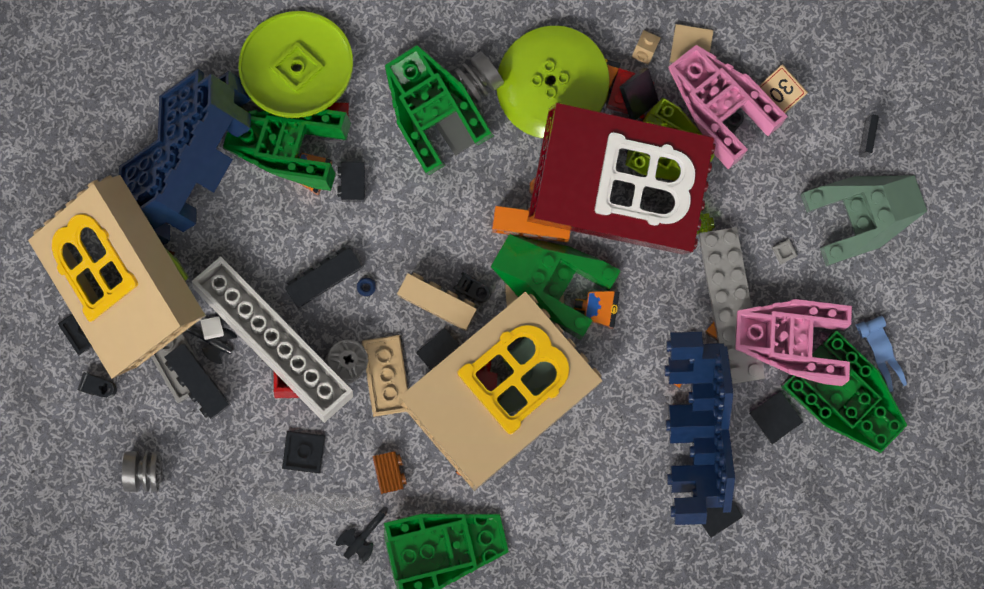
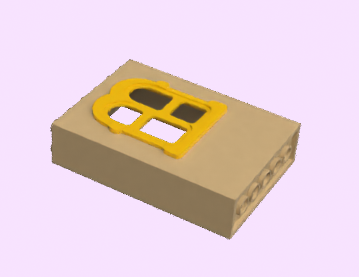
[28,175,206,379]
[399,292,602,491]

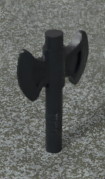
[186,326,237,364]
[336,510,386,565]

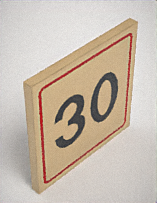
[759,64,808,113]

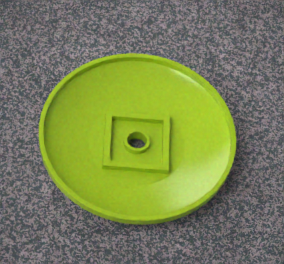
[238,11,353,118]
[497,26,610,139]

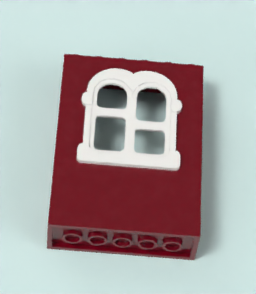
[527,103,716,255]

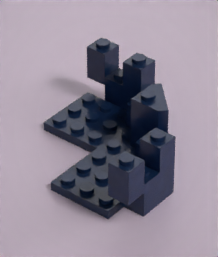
[119,69,251,245]
[664,331,735,525]

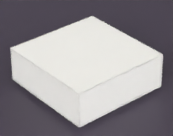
[200,316,224,340]

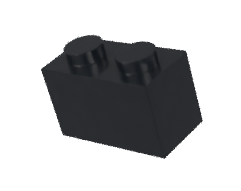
[337,162,365,202]

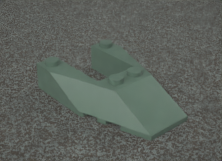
[801,175,927,266]

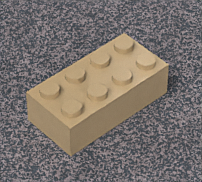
[397,272,477,331]

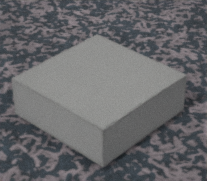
[772,239,798,265]

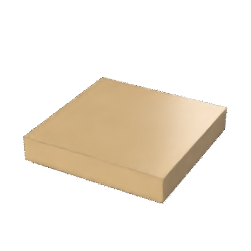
[670,24,713,63]

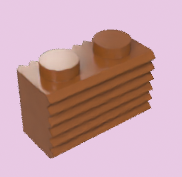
[372,451,407,494]

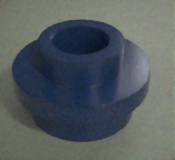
[357,277,376,297]

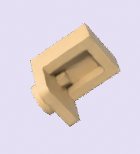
[632,30,661,64]

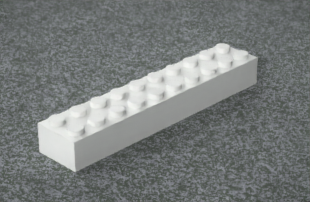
[192,256,353,423]

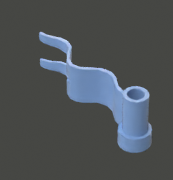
[856,315,907,392]

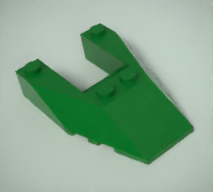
[385,46,494,175]
[223,109,351,191]
[491,234,620,340]

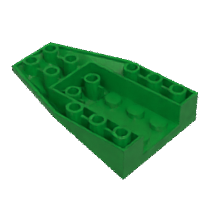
[781,331,907,453]

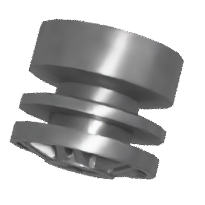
[454,51,504,103]
[325,340,368,384]
[122,451,163,492]

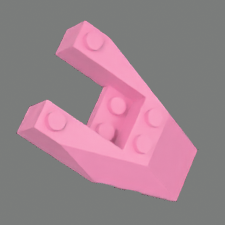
[668,45,788,169]
[735,299,852,386]

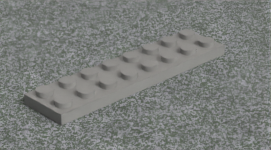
[698,227,765,384]

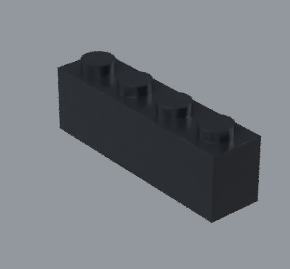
[285,247,363,309]
[164,343,231,419]

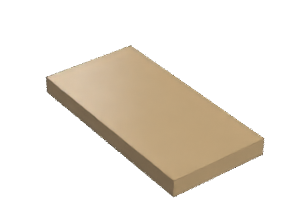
[362,335,408,417]

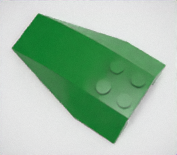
[384,514,509,589]

